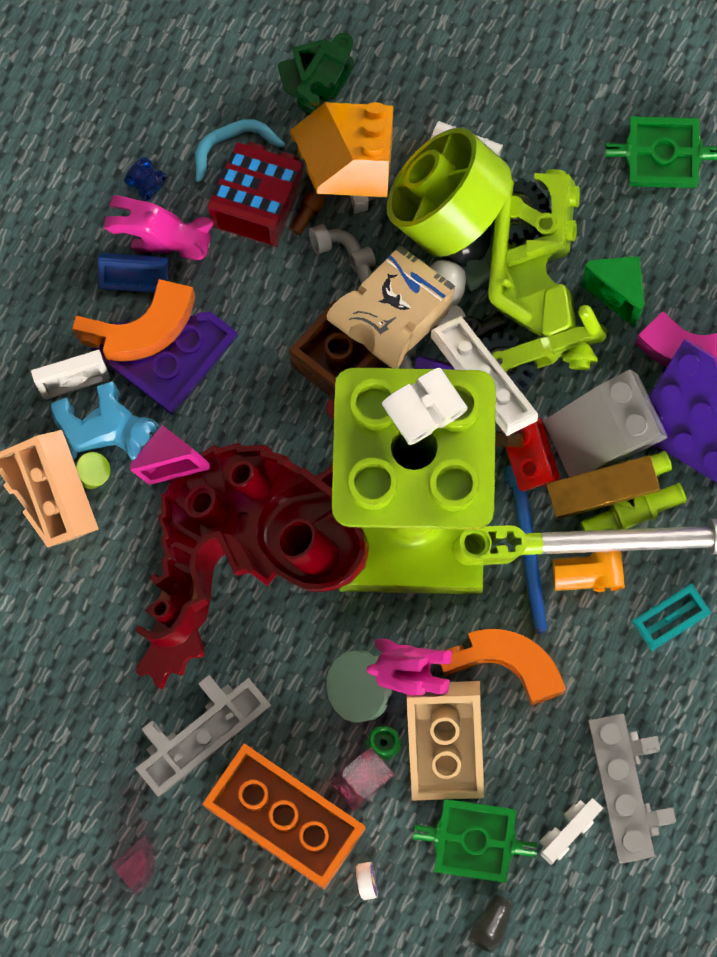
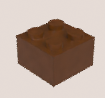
[289,300,384,400]

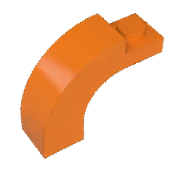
[72,279,196,362]
[439,629,566,706]

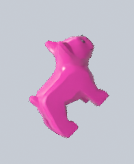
[104,195,213,260]
[366,638,452,695]

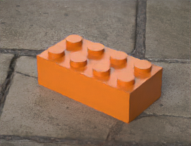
[202,743,366,890]

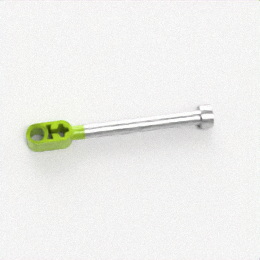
[452,519,717,565]

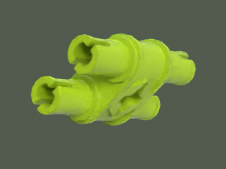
[580,451,686,531]

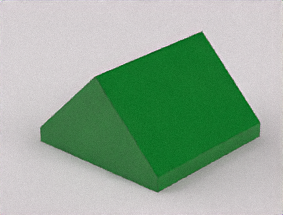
[580,256,645,328]

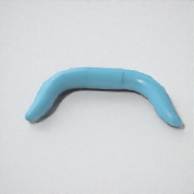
[195,119,286,182]

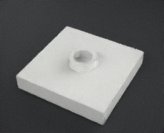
[31,350,110,400]

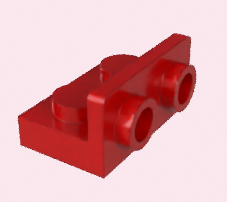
[500,417,561,492]

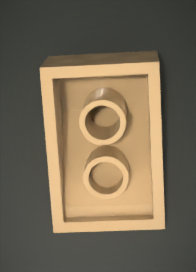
[407,681,484,801]

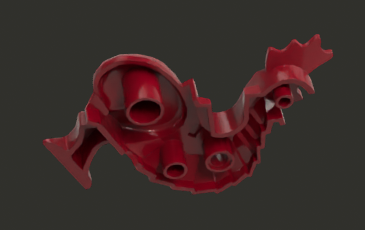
[134,399,370,689]

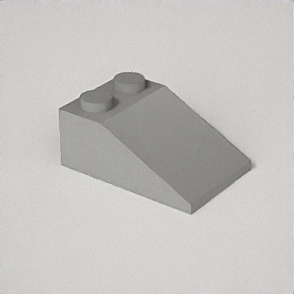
[543,369,668,477]

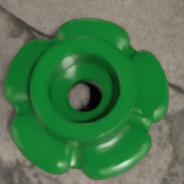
[366,726,401,761]

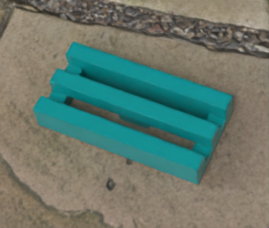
[632,583,712,652]

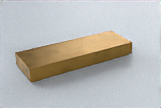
[547,455,660,520]

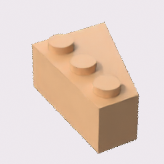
[0,430,99,547]

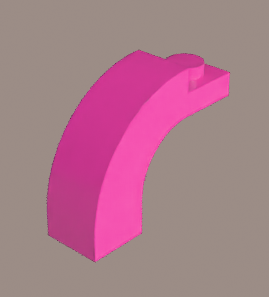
[635,311,717,367]

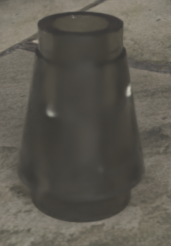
[467,895,514,953]

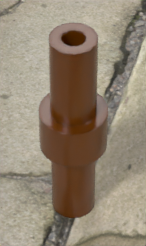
[289,188,327,236]

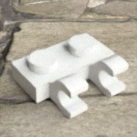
[539,798,603,865]

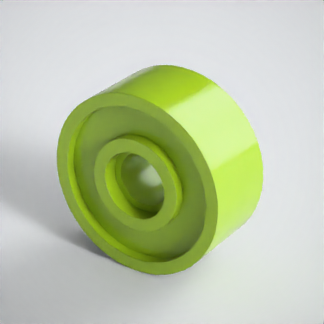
[387,128,511,257]

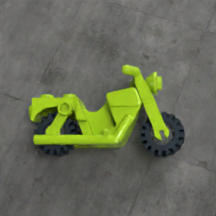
[481,169,607,391]

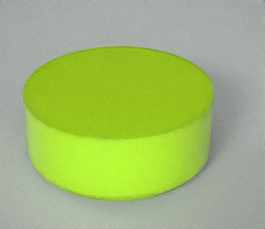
[75,452,110,489]

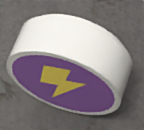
[356,862,377,900]

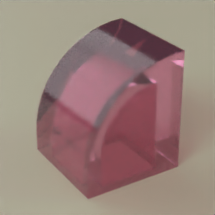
[331,747,394,811]
[111,836,156,895]

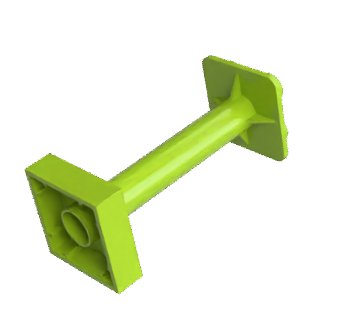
[332,368,496,595]

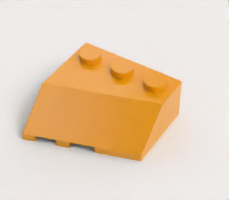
[290,102,394,197]

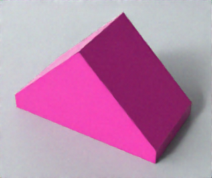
[130,425,210,485]

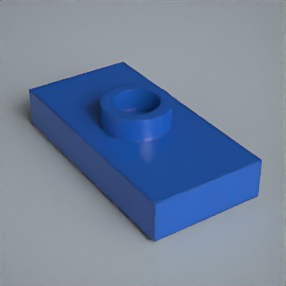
[98,252,169,293]

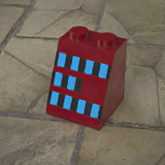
[208,142,304,248]

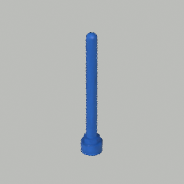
[503,465,547,634]

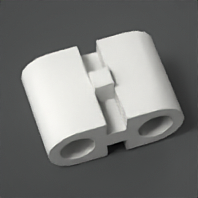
[382,368,468,445]

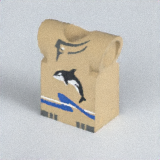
[326,246,456,368]

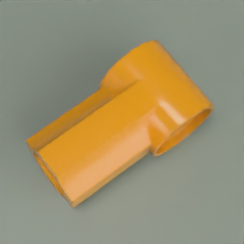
[552,551,625,592]

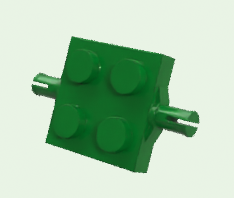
[605,116,717,188]
[413,799,538,883]

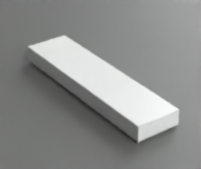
[431,316,538,436]

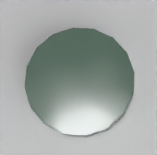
[326,650,392,723]

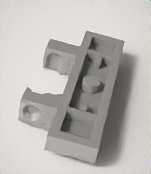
[135,675,271,798]
[588,714,676,864]

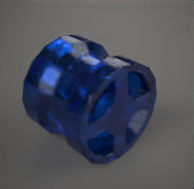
[124,157,167,201]

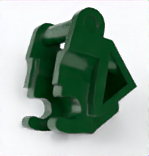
[278,33,354,115]

